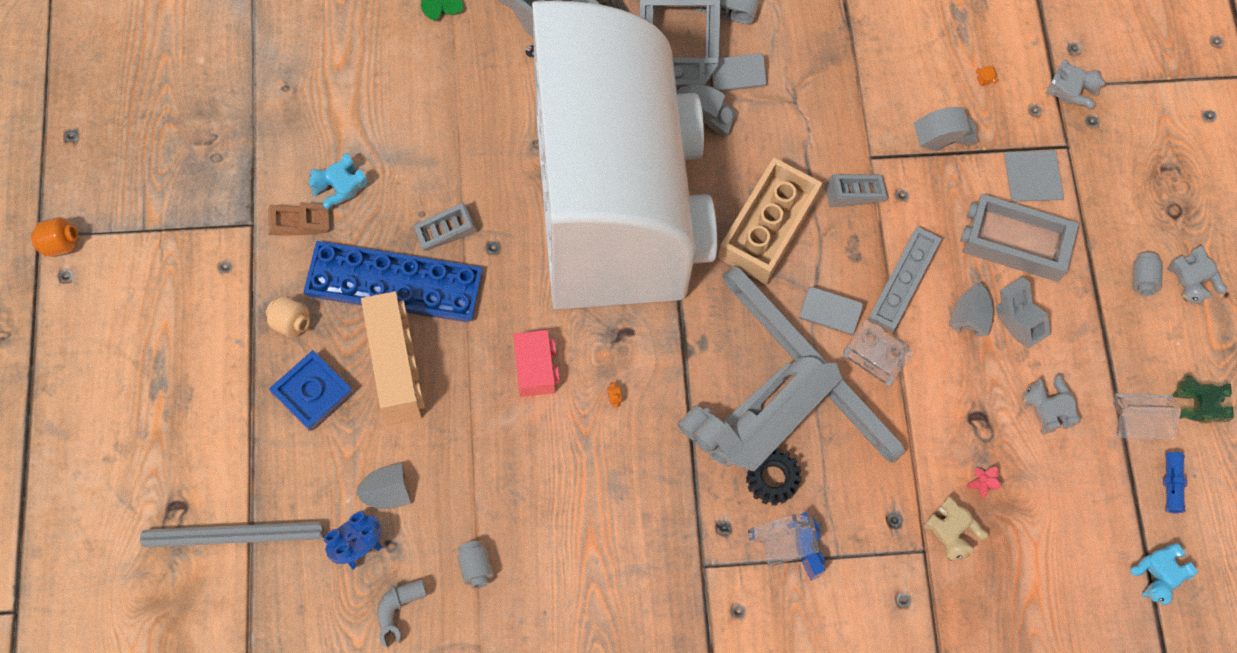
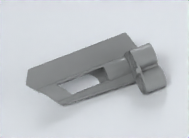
[677,357,842,471]

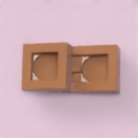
[268,202,329,236]

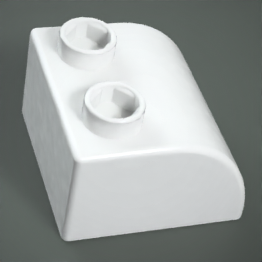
[532,1,717,310]

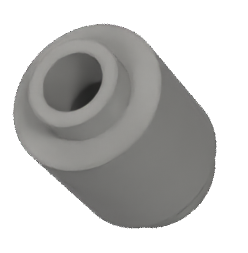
[1132,253,1162,296]
[457,541,494,589]

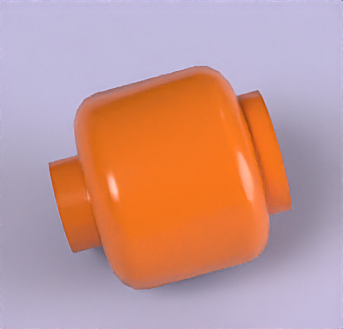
[31,217,78,257]

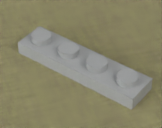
[867,226,942,333]

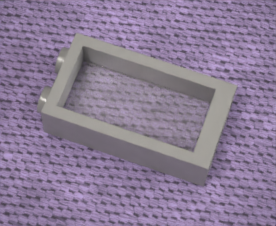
[960,194,1079,282]

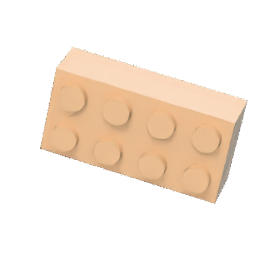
[717,157,823,284]
[361,291,425,425]

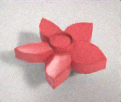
[966,467,1002,498]

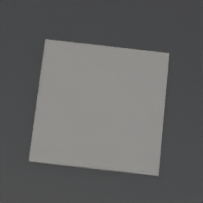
[1004,151,1064,202]

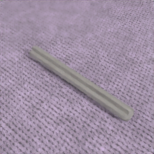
[140,522,323,547]

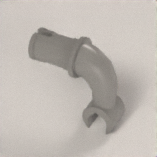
[377,579,427,648]

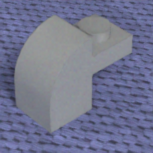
[677,84,736,136]
[913,107,978,151]
[996,277,1051,349]

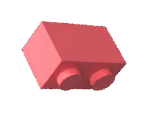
[513,330,560,397]

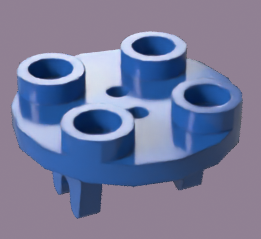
[324,511,382,570]

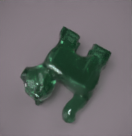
[1172,375,1234,424]

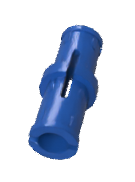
[1163,452,1187,514]

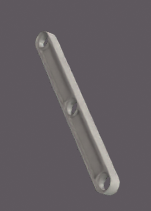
[722,266,905,463]

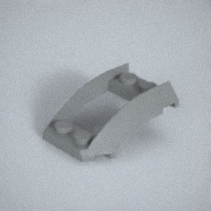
[640,0,720,86]

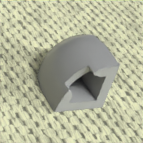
[949,283,993,336]
[356,463,411,509]

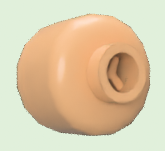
[266,296,310,338]

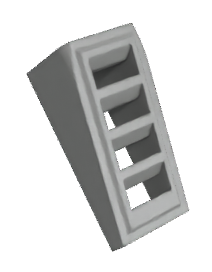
[825,174,888,207]
[413,202,478,251]

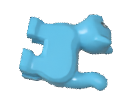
[308,153,368,209]
[1130,543,1198,605]

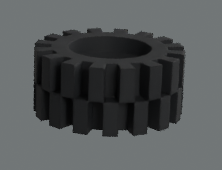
[746,448,802,506]

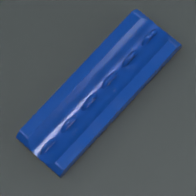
[303,241,483,322]

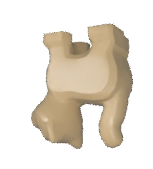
[923,496,988,561]

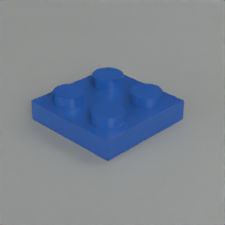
[269,350,353,432]

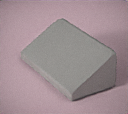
[710,53,766,92]
[799,287,863,336]

